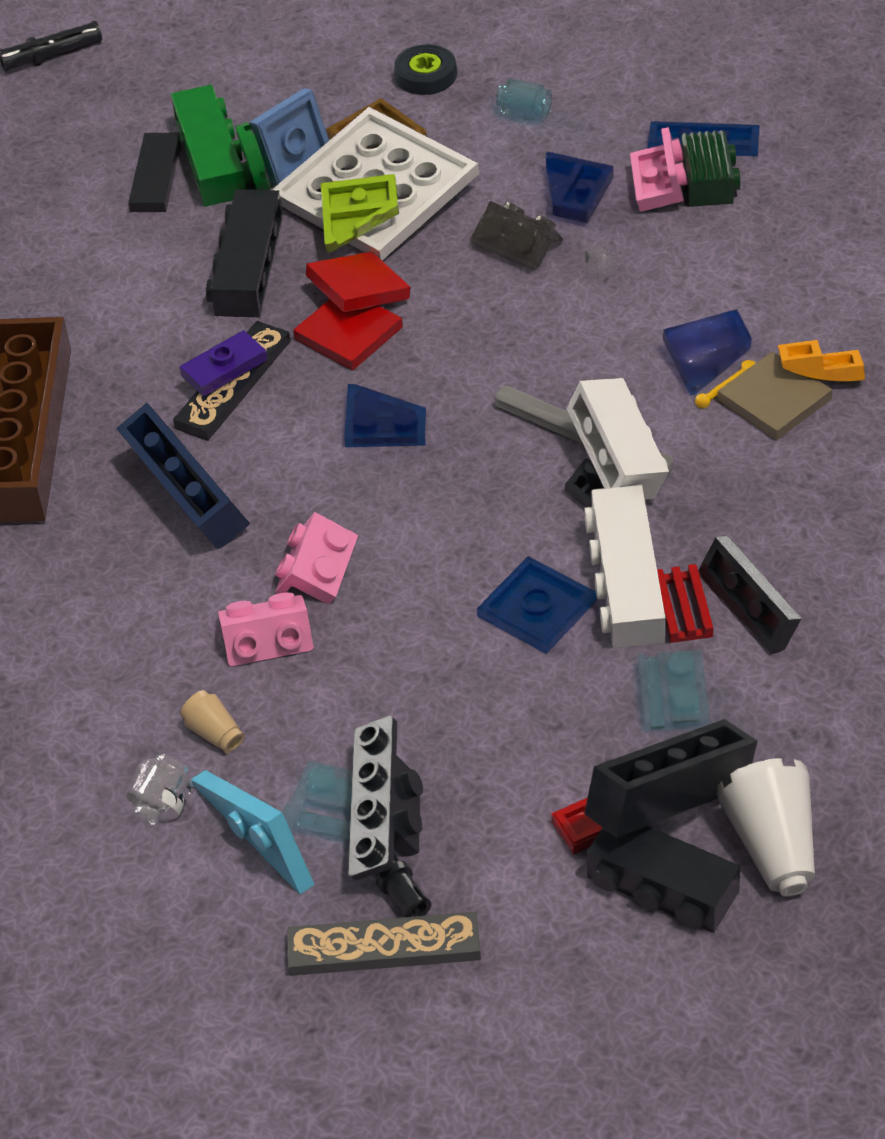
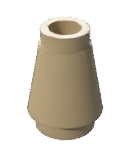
[180,690,245,754]

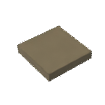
[717,351,833,440]

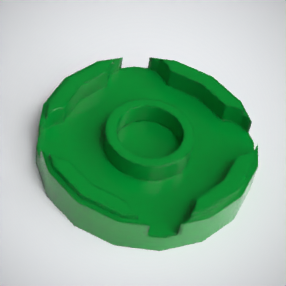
[235,122,271,190]

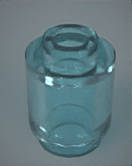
[496,78,552,120]

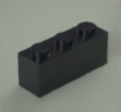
[587,826,741,933]

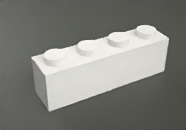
[584,485,665,648]

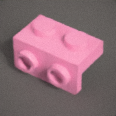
[630,127,688,212]
[275,512,358,604]
[218,593,314,666]

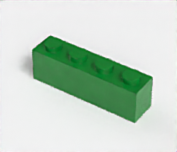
[170,84,251,207]

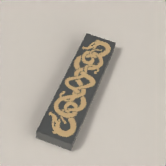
[287,911,481,976]

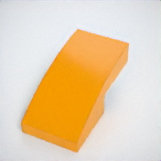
[778,340,865,381]

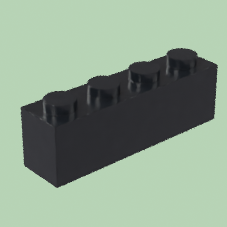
[206,189,283,318]
[584,719,758,838]

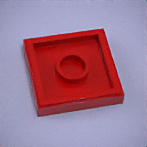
[305,252,411,312]
[293,299,403,371]

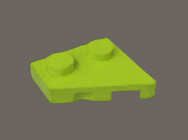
[321,174,399,252]

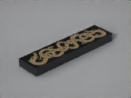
[173,321,291,441]

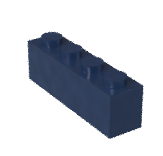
[116,402,250,549]

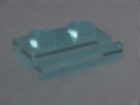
[638,650,710,732]

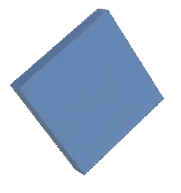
[249,88,329,187]

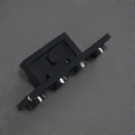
[348,715,423,881]

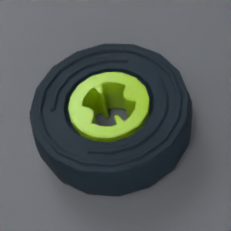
[394,44,457,95]

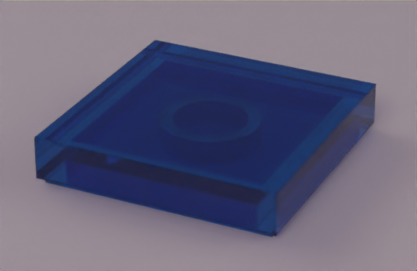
[477,556,597,654]

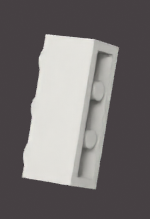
[567,378,669,500]

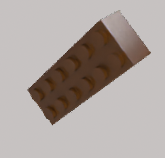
[0,317,71,522]

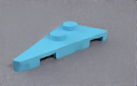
[191,770,315,894]

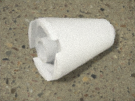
[717,758,815,896]

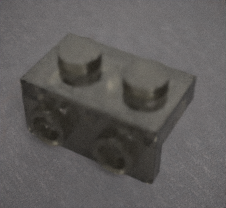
[469,201,563,271]

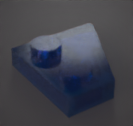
[545,151,614,223]
[663,309,752,395]
[344,384,427,448]

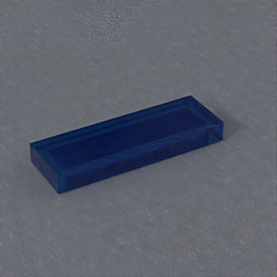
[648,121,760,157]

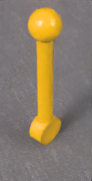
[695,360,756,409]

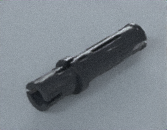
[0,21,103,72]

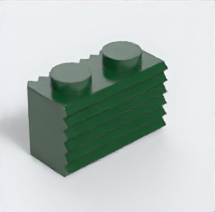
[681,130,741,206]

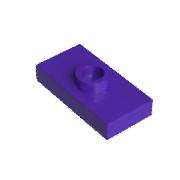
[179,330,268,397]

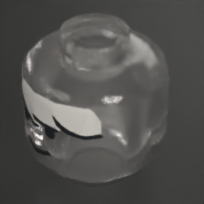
[125,754,193,825]

